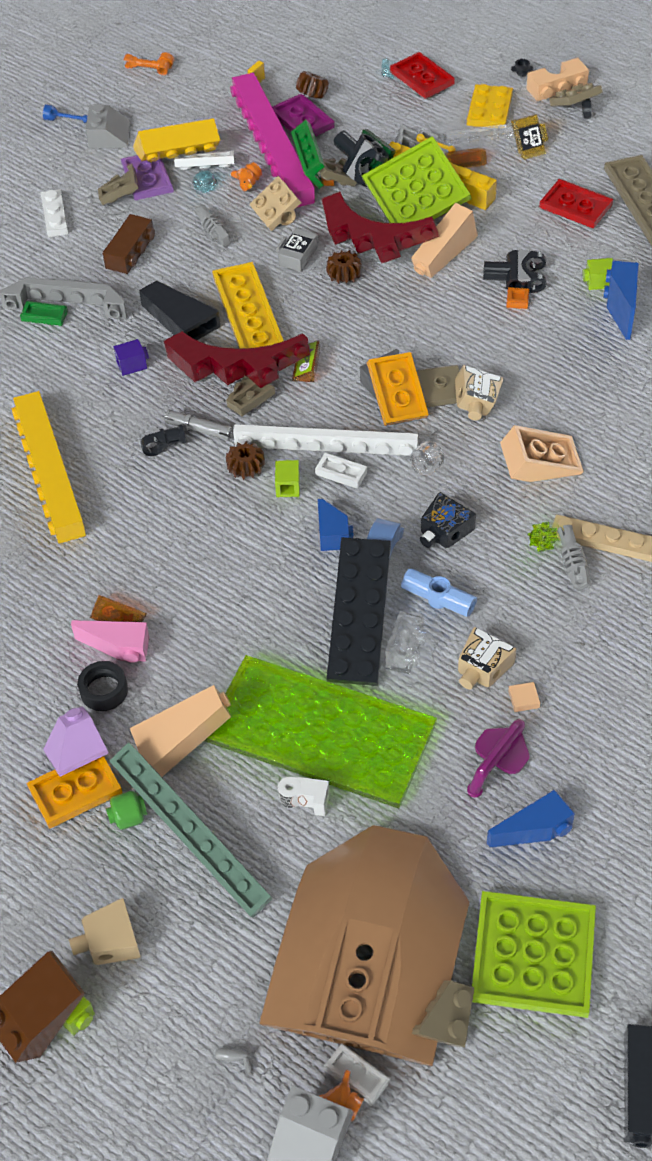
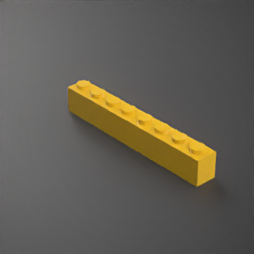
[11,391,86,544]

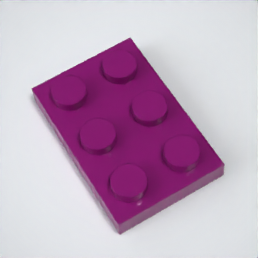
[272,93,335,137]

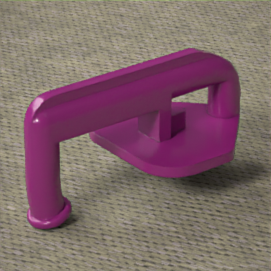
[467,719,530,798]

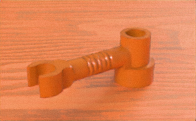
[123,52,174,75]

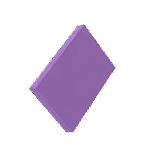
[121,155,173,201]

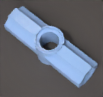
[401,568,477,617]

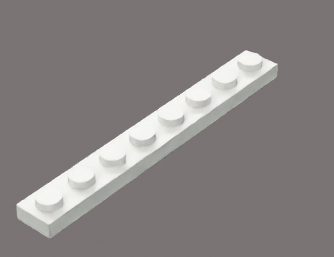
[233,424,418,456]

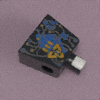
[419,492,476,548]

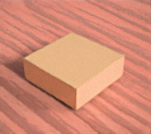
[508,682,540,712]

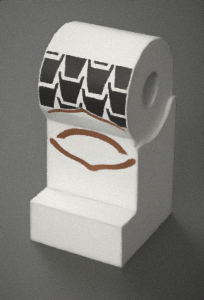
[278,777,330,816]

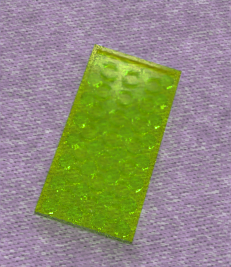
[204,655,437,809]

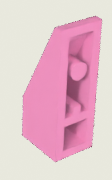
[71,620,149,663]

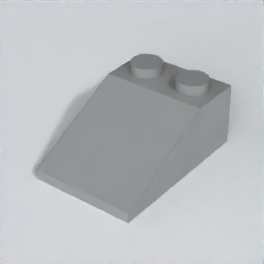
[267,1085,354,1161]

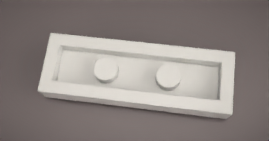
[174,151,235,170]
[41,189,68,237]

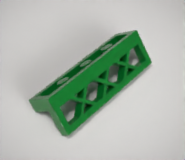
[291,120,325,189]

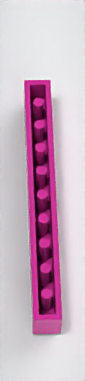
[230,72,315,208]

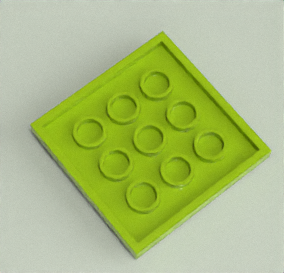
[362,136,471,223]
[472,891,596,1018]

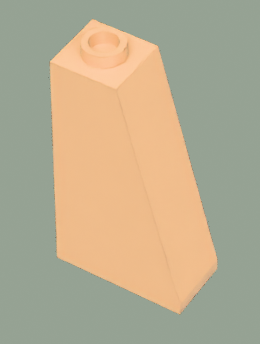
[411,203,478,278]
[130,685,231,777]

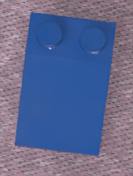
[603,261,639,340]

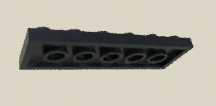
[326,537,391,686]

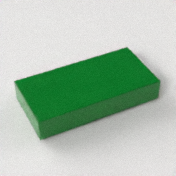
[20,301,68,326]

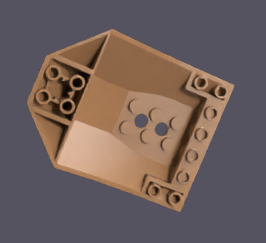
[259,825,470,1067]

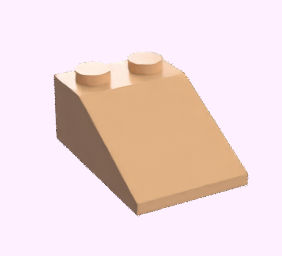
[500,425,584,482]

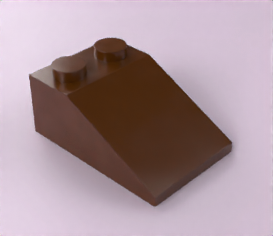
[0,951,85,1063]

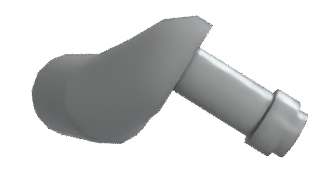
[215,1048,253,1074]

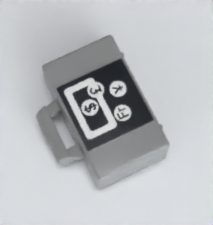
[276,228,318,272]

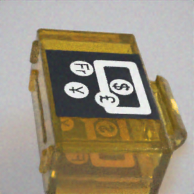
[511,114,549,160]

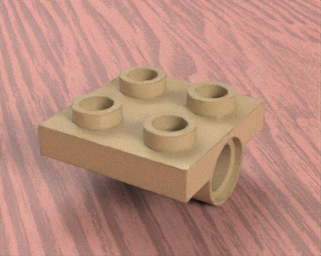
[249,176,301,231]

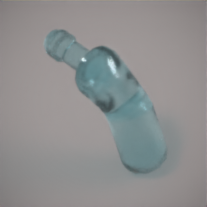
[381,58,394,79]

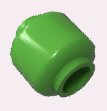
[106,791,148,830]

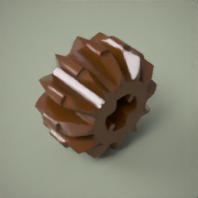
[295,71,329,99]
[326,250,362,285]
[226,441,265,480]

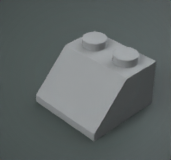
[85,104,130,149]

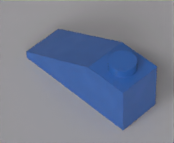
[487,790,575,848]

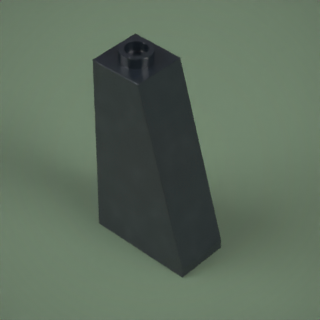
[139,280,221,340]
[624,1024,652,1148]

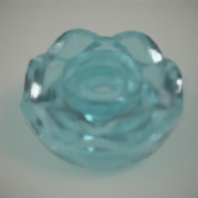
[192,171,217,193]

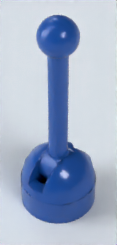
[43,104,88,123]

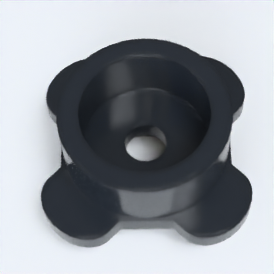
[511,59,533,76]

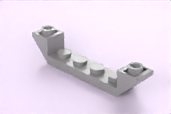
[0,277,127,319]

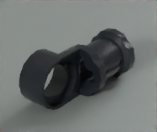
[140,424,186,457]

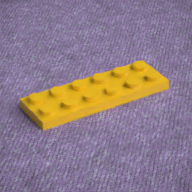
[212,262,284,349]

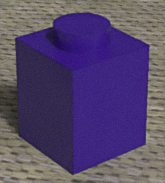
[113,339,149,376]

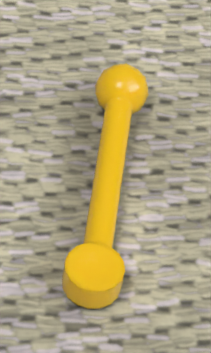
[416,134,456,153]

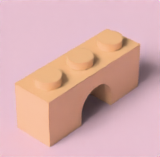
[526,58,589,101]

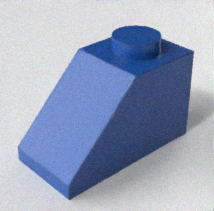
[318,499,354,551]

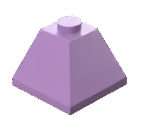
[43,706,109,776]

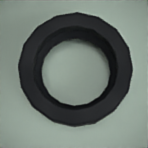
[77,661,128,711]

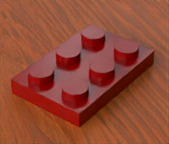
[390,52,455,99]
[539,179,613,229]

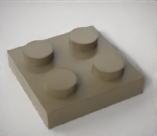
[549,83,603,106]

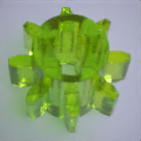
[527,522,559,552]

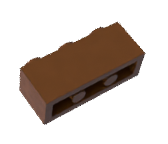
[103,214,155,274]

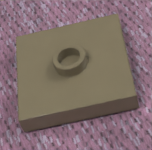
[416,365,459,407]

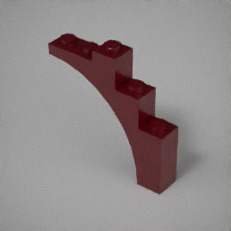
[321,191,440,264]
[164,331,310,388]

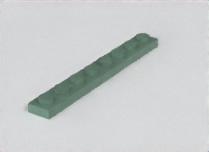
[110,742,273,918]

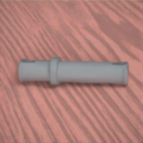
[165,409,233,441]

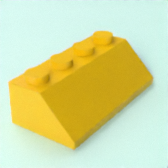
[133,118,220,162]

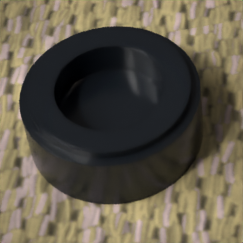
[582,98,592,119]

